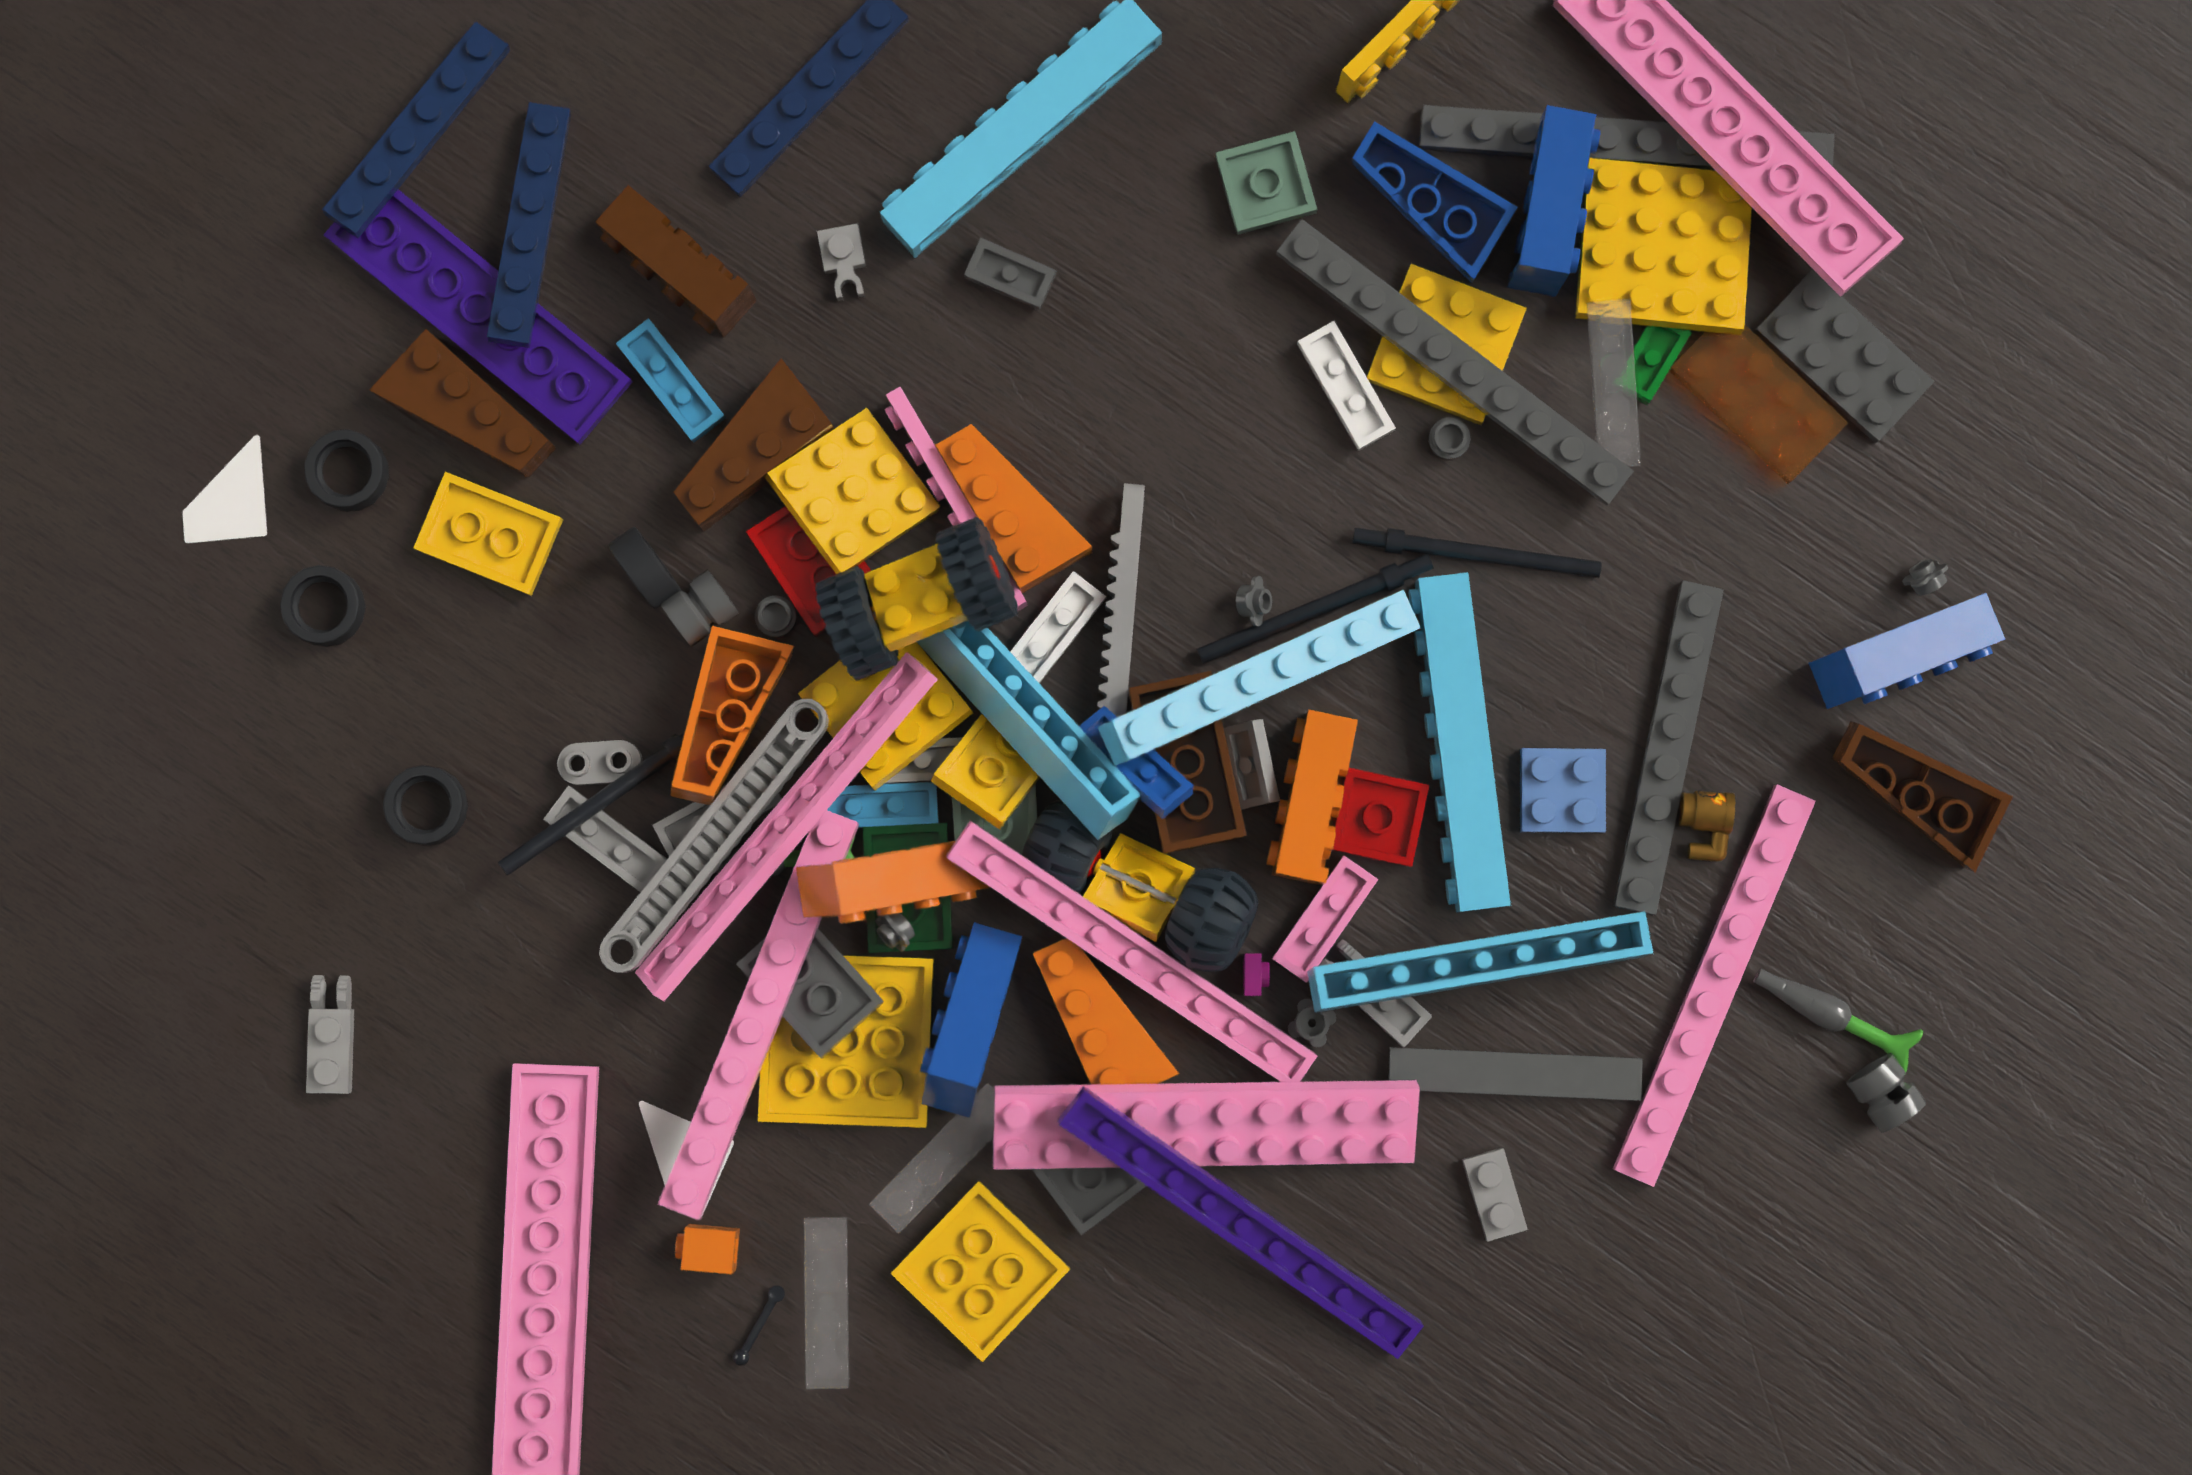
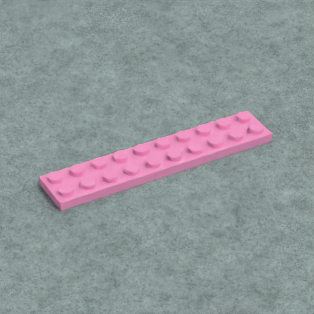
[1553,0,1904,297]
[492,1063,599,1475]
[993,1080,1420,1169]

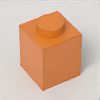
[675,1224,740,1274]

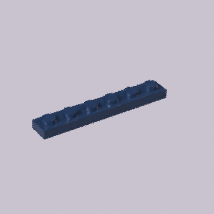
[709,0,909,197]
[322,21,510,238]
[487,102,571,348]

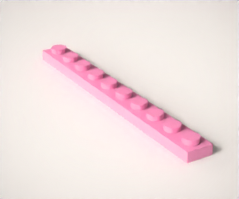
[635,652,938,1001]
[1613,784,1816,1187]
[658,810,859,1220]
[946,821,1317,1082]

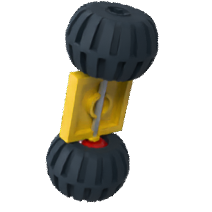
[1021,800,1258,972]

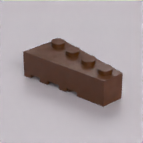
[595,185,757,338]
[369,329,556,478]
[673,358,834,532]
[1832,721,2013,872]

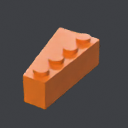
[935,424,1092,593]
[670,626,794,805]
[1266,709,1358,886]
[796,840,990,923]
[1033,938,1179,1085]

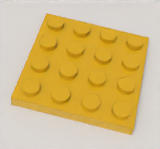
[1575,158,1752,335]
[758,955,934,1128]

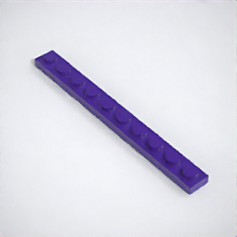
[1058,1086,1424,1359]

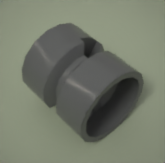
[660,569,739,647]
[1846,1053,1927,1133]

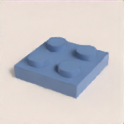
[1520,748,1606,833]

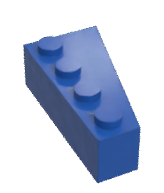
[920,922,1023,1118]

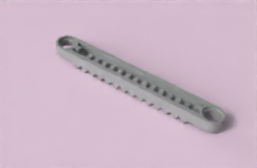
[1097,483,1145,717]
[599,698,829,973]

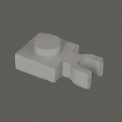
[817,223,866,301]

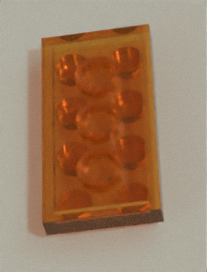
[1669,325,1848,484]

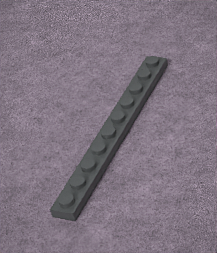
[1419,105,1835,170]
[1276,219,1634,506]

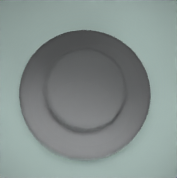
[1429,418,1471,459]
[755,595,797,637]

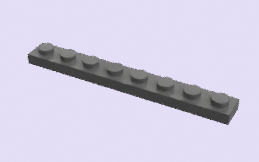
[1613,580,1724,915]

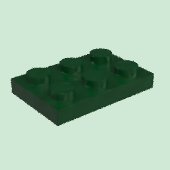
[863,823,953,953]

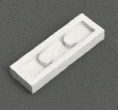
[1297,321,1396,451]
[1010,571,1106,684]

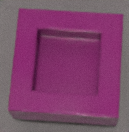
[1243,953,1270,996]

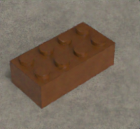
[1128,671,1247,854]

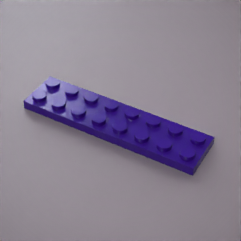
[324,189,633,445]

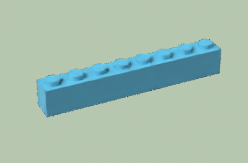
[880,0,1162,258]
[1409,572,1511,912]
[1097,590,1421,766]
[916,621,1142,840]
[1307,911,1653,1013]

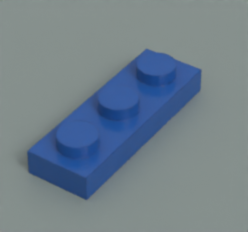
[1079,706,1194,819]

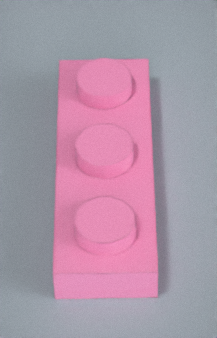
[1271,856,1378,983]

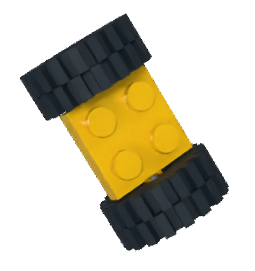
[816,517,1018,680]

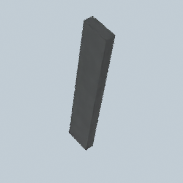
[1388,1047,1643,1101]

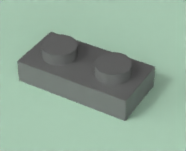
[964,237,1057,311]

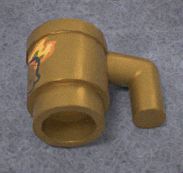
[1679,791,1735,862]

